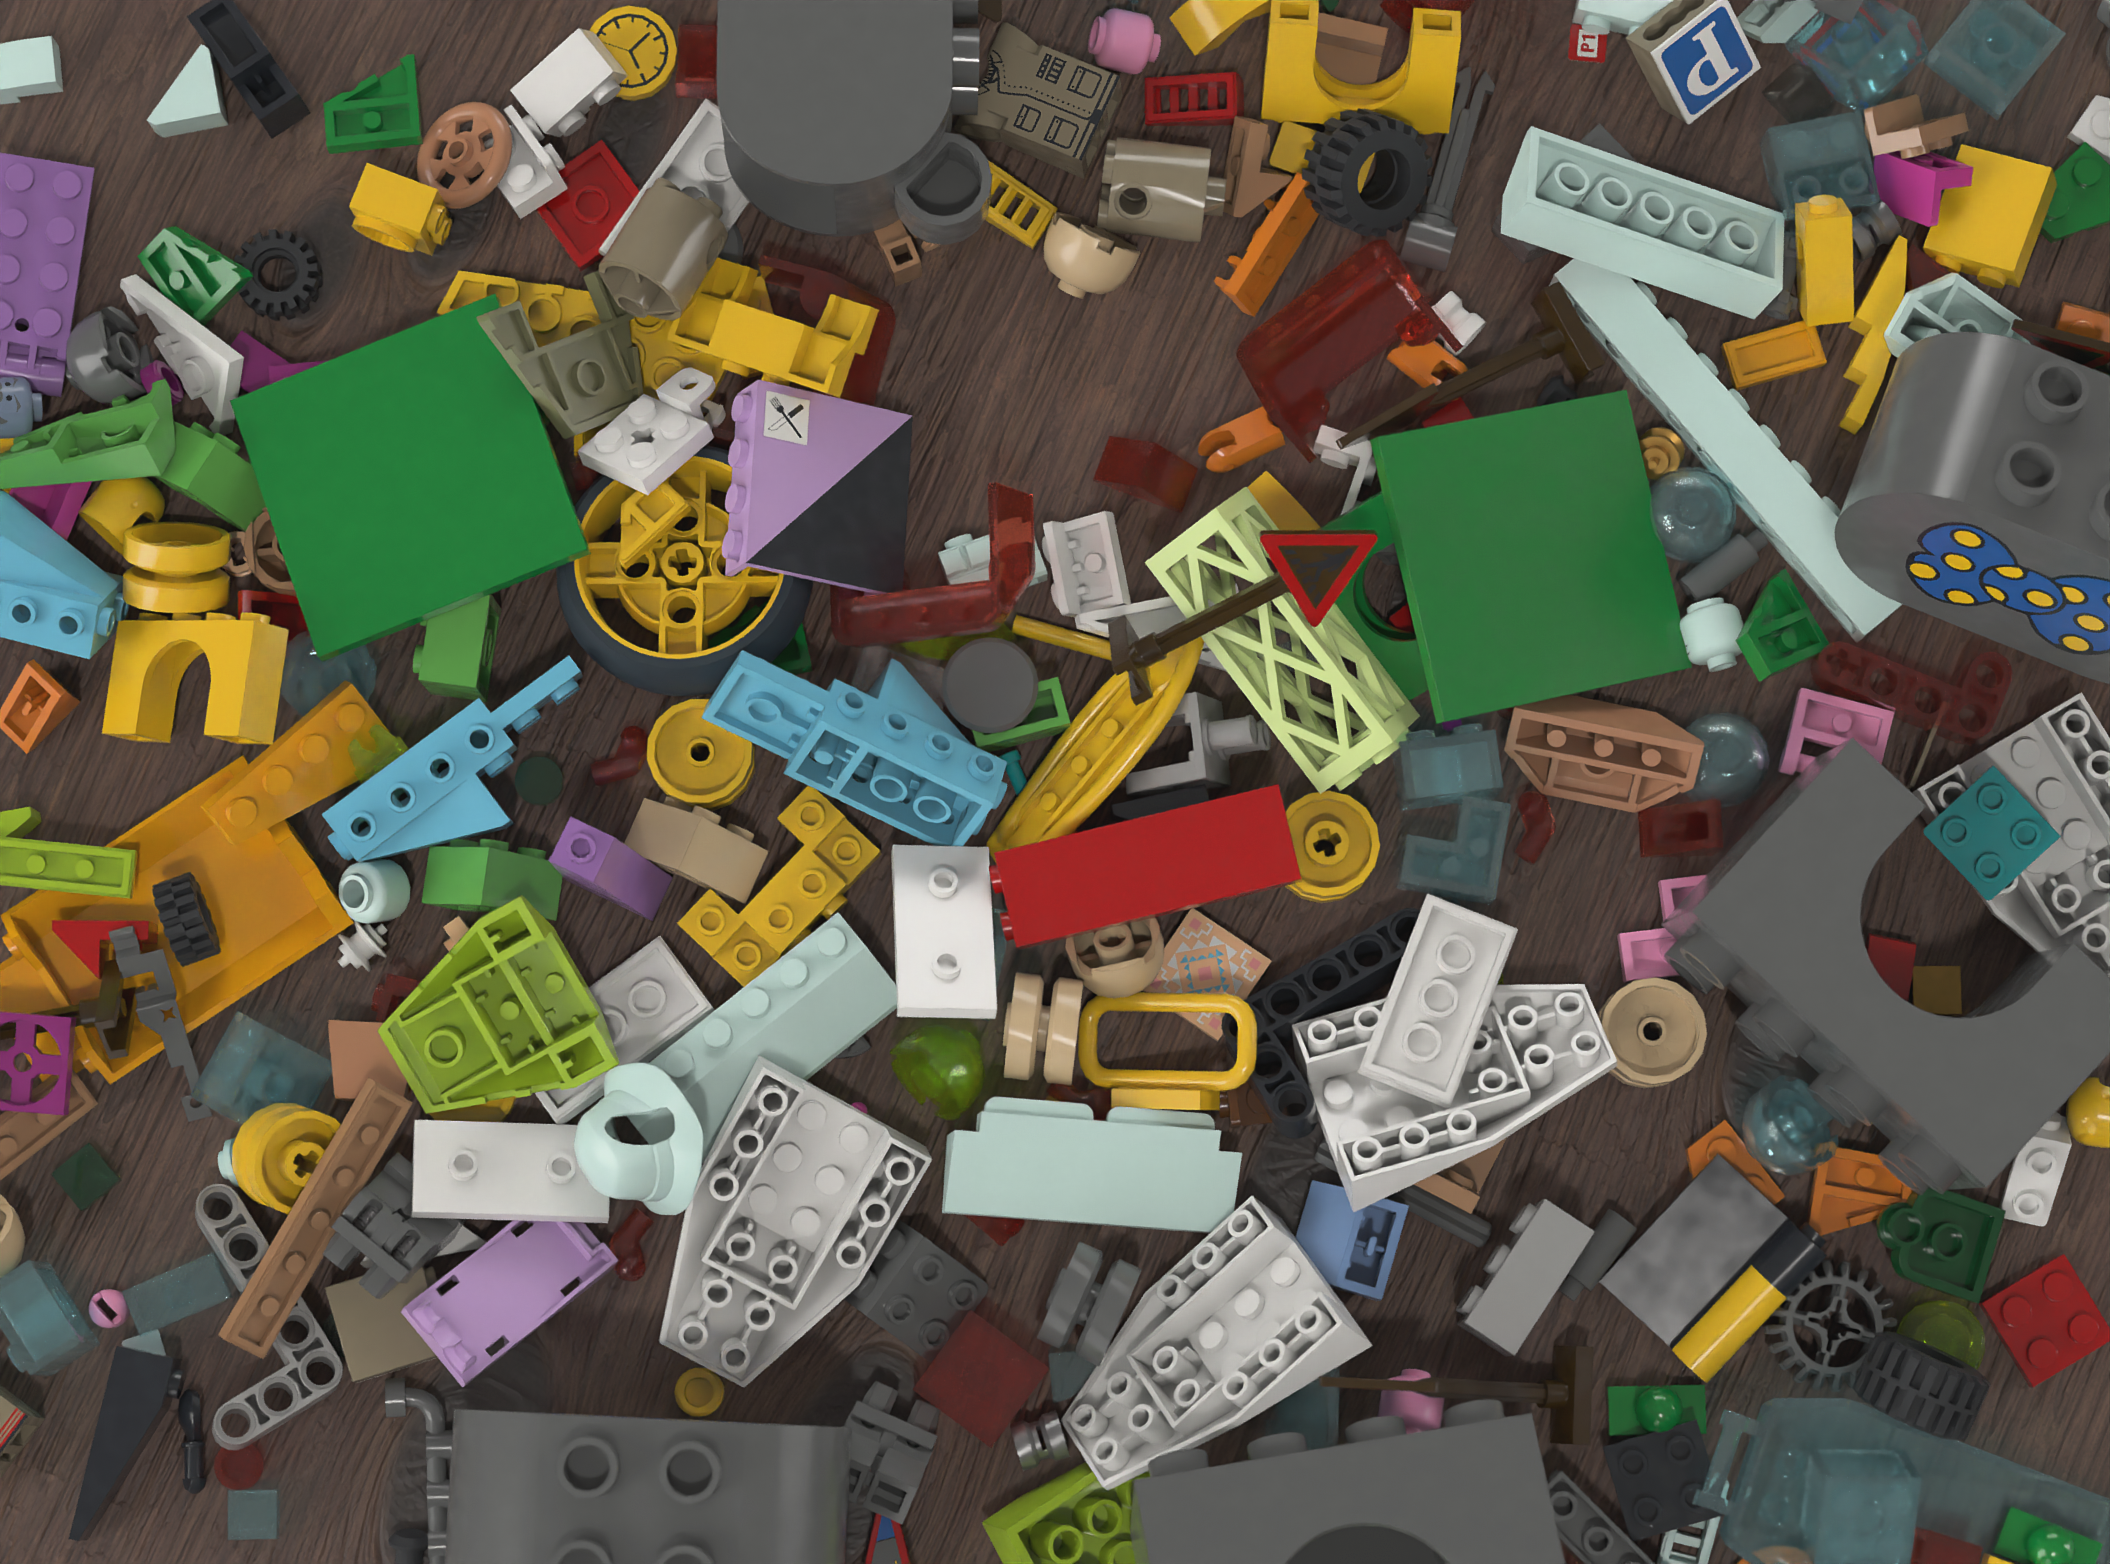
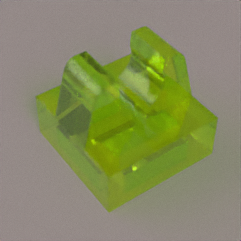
[347,725,409,784]

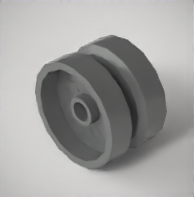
[1037,1241,1142,1366]

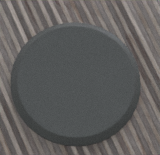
[942,638,1038,733]

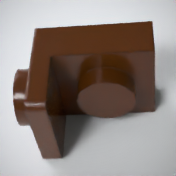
[1218,1073,1287,1128]

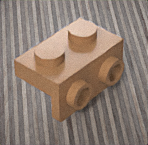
[1864,94,1969,159]

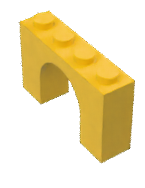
[1261,0,1461,134]
[102,612,289,745]

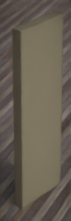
[1906,702,1947,790]

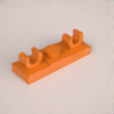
[1214,172,1319,317]

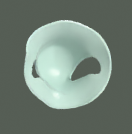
[574,1063,704,1215]

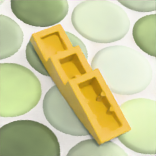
[1838,235,1907,435]

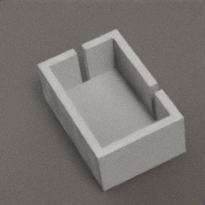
[1456,1199,1595,1357]

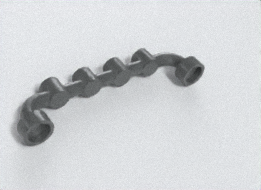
[385,1378,453,1564]

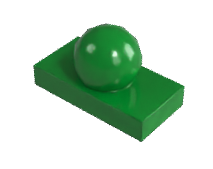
[1606,1385,1707,1436]
[1991,1506,2103,1564]

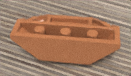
[1504,695,1704,813]

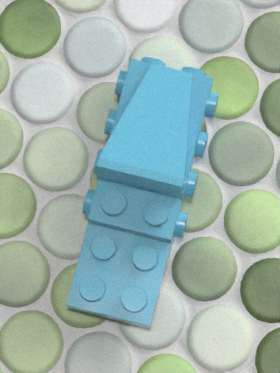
[0,490,129,659]
[702,650,1007,846]
[321,656,583,862]

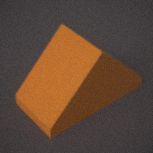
[0,659,80,754]

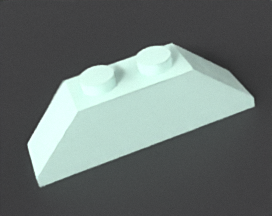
[1884,273,2030,358]

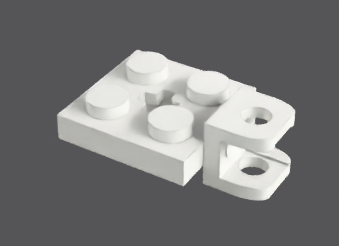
[578,367,726,495]

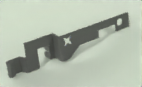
[109,926,212,1122]

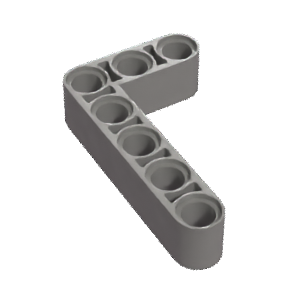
[195,1184,343,1450]

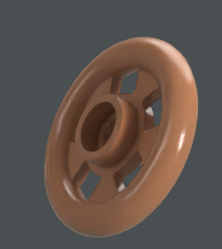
[417,102,512,209]

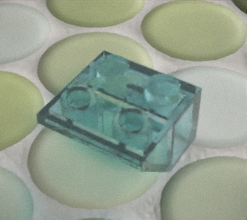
[1759,111,1880,221]

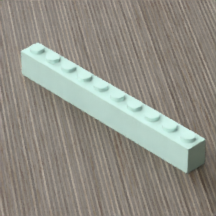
[1549,258,1903,643]

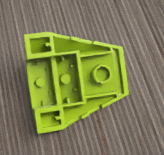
[377,895,619,1114]

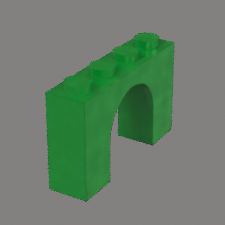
[1317,491,1428,701]

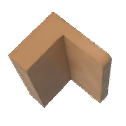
[1315,12,1388,85]

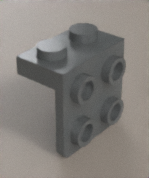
[844,1220,988,1362]

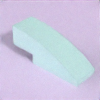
[0,36,63,104]

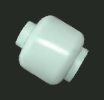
[1680,597,1744,672]
[339,859,410,924]

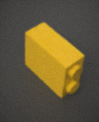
[1923,144,2057,288]

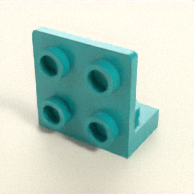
[1923,765,2061,900]

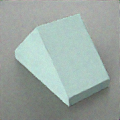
[147,44,228,138]

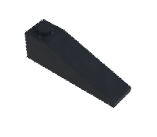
[69,1346,186,1541]

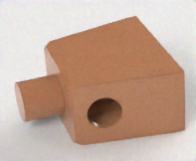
[328,1020,412,1102]

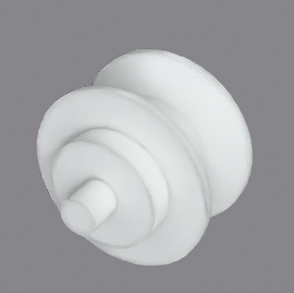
[338,921,388,972]

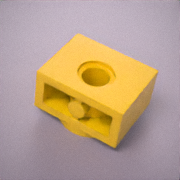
[349,163,452,256]

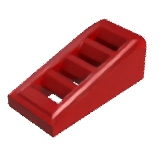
[1145,72,1244,126]

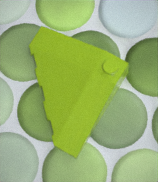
[981,1462,1150,1564]

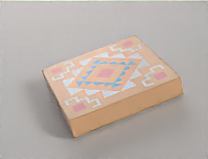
[1142,908,1271,1041]

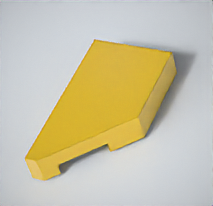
[619,481,691,570]

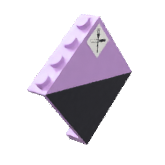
[722,379,913,608]

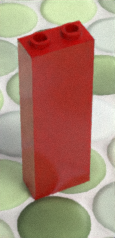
[989,784,1302,950]

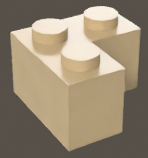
[624,797,769,904]

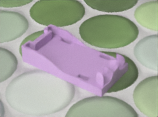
[401,1220,619,1387]

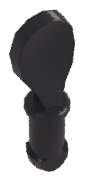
[177,1389,206,1494]

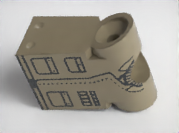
[954,22,1122,179]

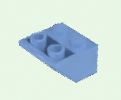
[1295,1180,1409,1301]

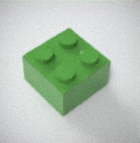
[413,594,501,702]

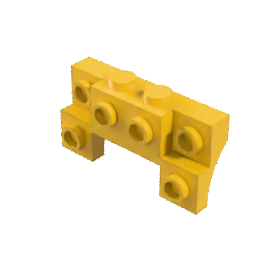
[667,257,879,398]
[677,786,881,988]

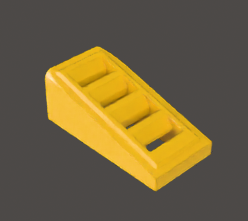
[985,161,1058,249]

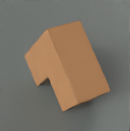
[873,219,922,287]

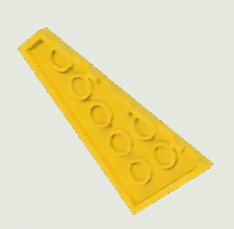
[437,270,727,416]

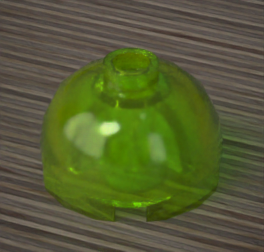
[889,1023,985,1121]

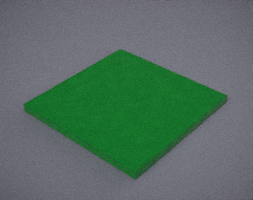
[230,294,591,662]
[1370,390,1692,724]

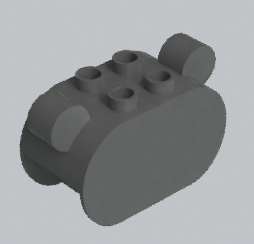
[717,0,992,245]

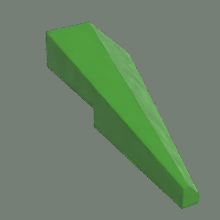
[0,379,176,489]

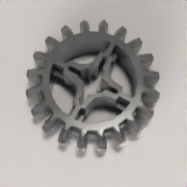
[1764,1260,1897,1392]

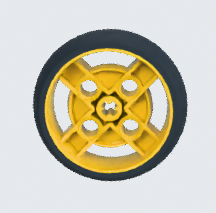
[556,445,813,696]

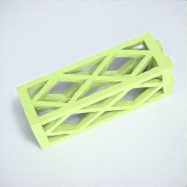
[1145,486,1420,794]

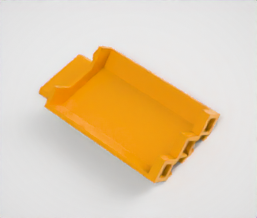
[0,755,354,1084]

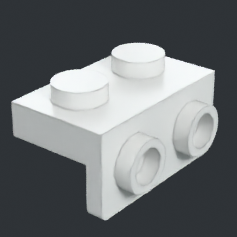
[1042,511,1131,617]

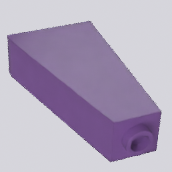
[549,817,673,921]

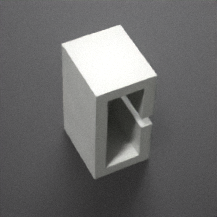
[510,28,628,137]

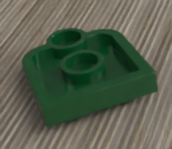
[1876,1187,2006,1304]

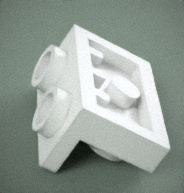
[484,105,568,219]

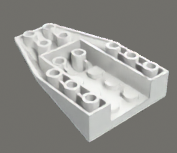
[1913,693,2110,977]
[1292,984,1617,1213]
[659,1056,932,1387]
[1061,1196,1373,1490]

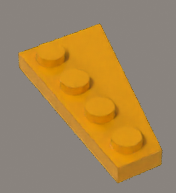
[200,681,405,845]

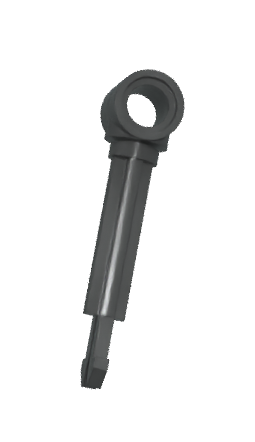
[1399,67,1495,272]

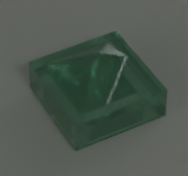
[51,1143,122,1212]

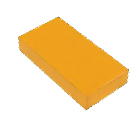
[1721,320,1827,391]

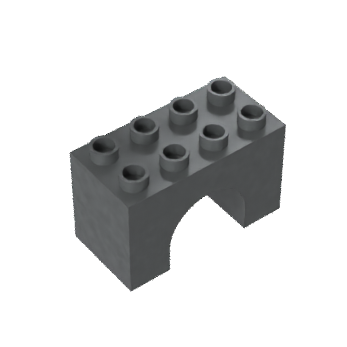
[1661,738,2110,1195]
[1130,1399,1565,1564]

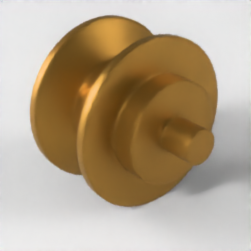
[1639,427,1685,480]

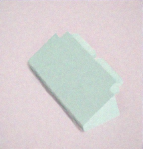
[942,1097,1242,1233]

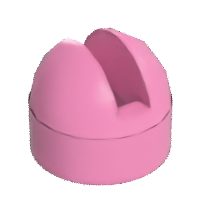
[89,1289,130,1328]

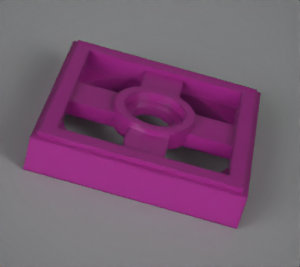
[0,1011,76,1115]

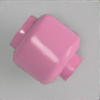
[1088,8,1161,74]
[1378,1369,1445,1434]

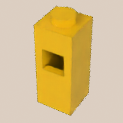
[1795,195,1854,327]

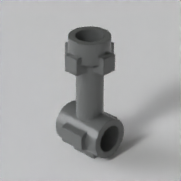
[1762,228,1799,320]

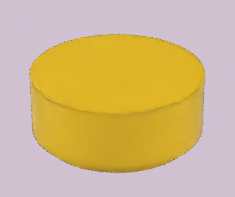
[675,1368,724,1417]

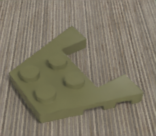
[476,271,644,439]

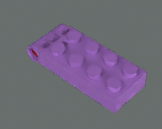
[0,153,94,397]

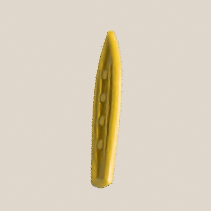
[986,636,1205,864]

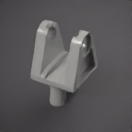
[1125,692,1271,796]

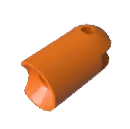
[1386,324,1468,401]
[1198,405,1285,473]

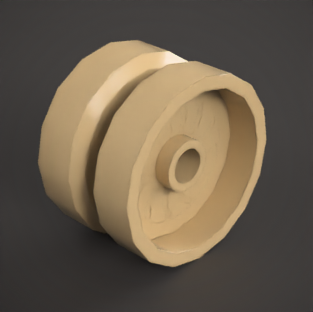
[1003,972,1084,1085]
[1597,977,1707,1089]

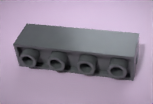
[1546,1470,1654,1564]

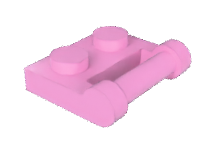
[1778,688,1894,775]

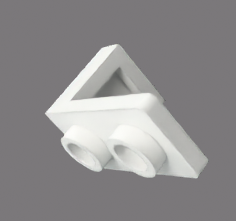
[1999,1112,2072,1226]

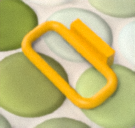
[1078,992,1257,1110]

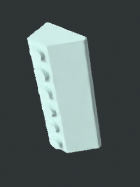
[1501,126,1785,319]
[627,913,897,1164]

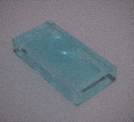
[122,1253,233,1337]

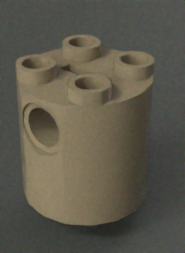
[1097,137,1227,243]
[598,178,728,321]

